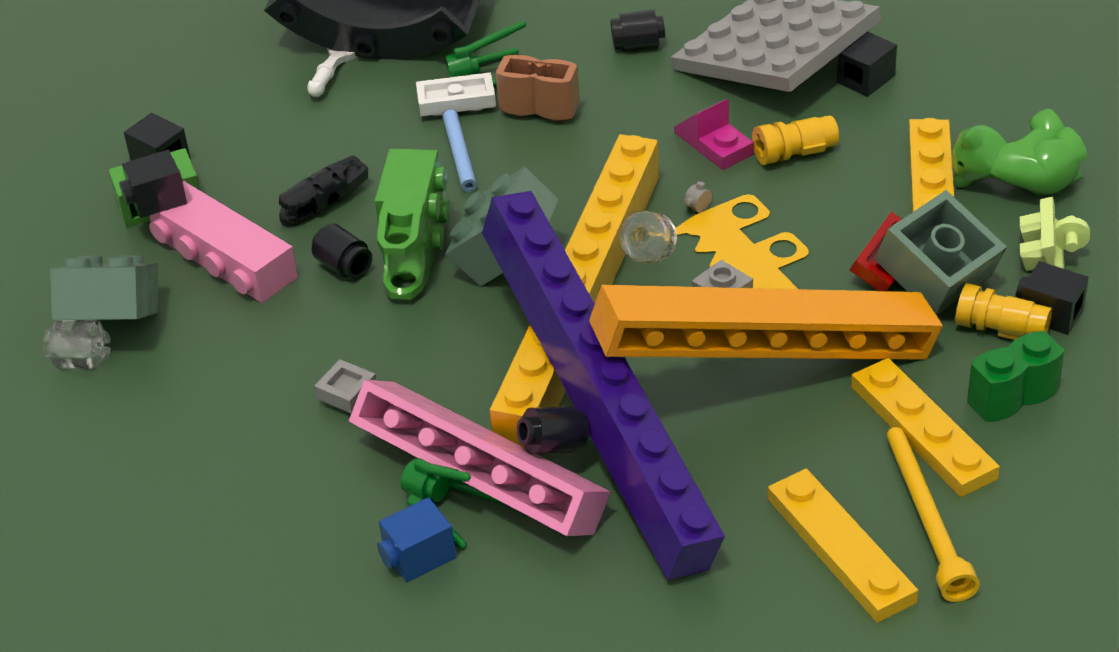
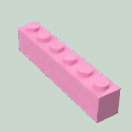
[349,380,611,536]

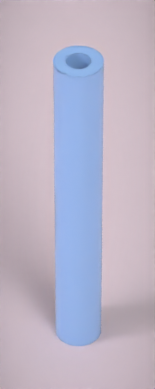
[443,109,477,192]

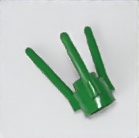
[445,21,526,87]
[400,458,507,549]

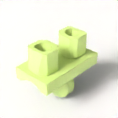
[1020,197,1090,272]

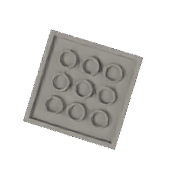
[671,0,882,92]

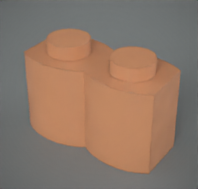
[496,55,580,121]

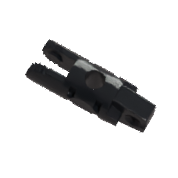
[279,155,368,227]

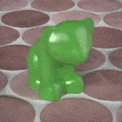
[952,109,1087,196]

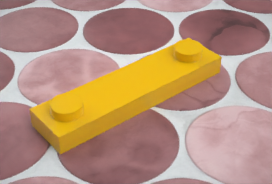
[767,468,919,623]

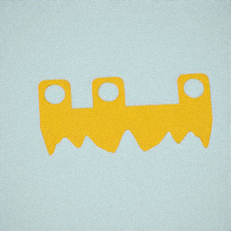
[669,194,809,289]

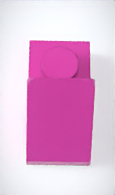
[674,99,754,170]

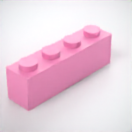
[149,181,298,304]

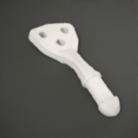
[307,48,357,97]

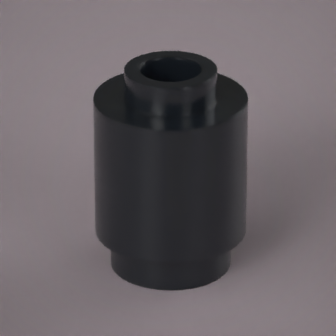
[610,9,665,51]
[311,223,372,279]
[517,406,589,454]

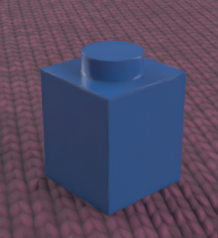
[377,497,456,583]

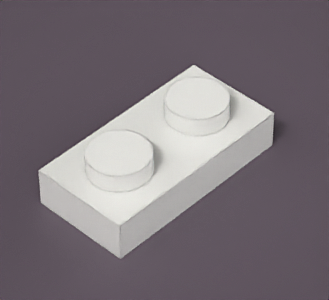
[416,72,496,117]

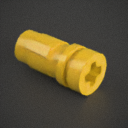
[752,115,839,165]
[955,283,1052,340]

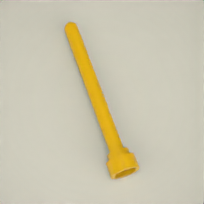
[887,427,980,602]

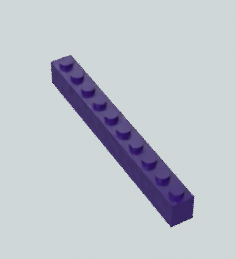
[482,191,725,581]

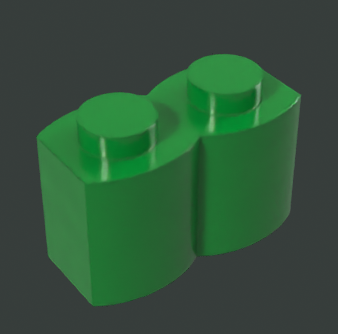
[967,331,1065,422]

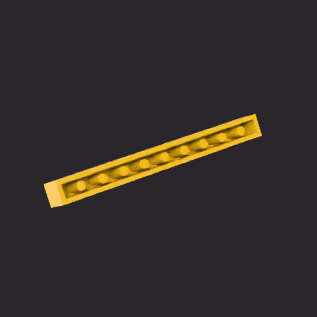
[490,134,659,447]

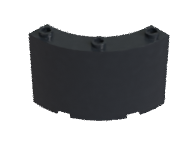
[264,0,481,59]

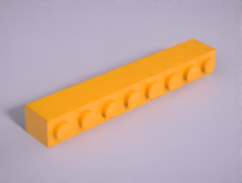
[589,285,943,360]

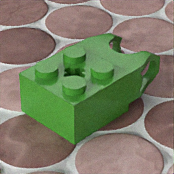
[375,149,450,300]

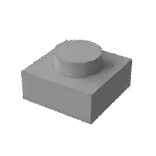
[314,359,376,413]

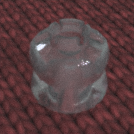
[619,210,677,263]
[43,320,111,371]

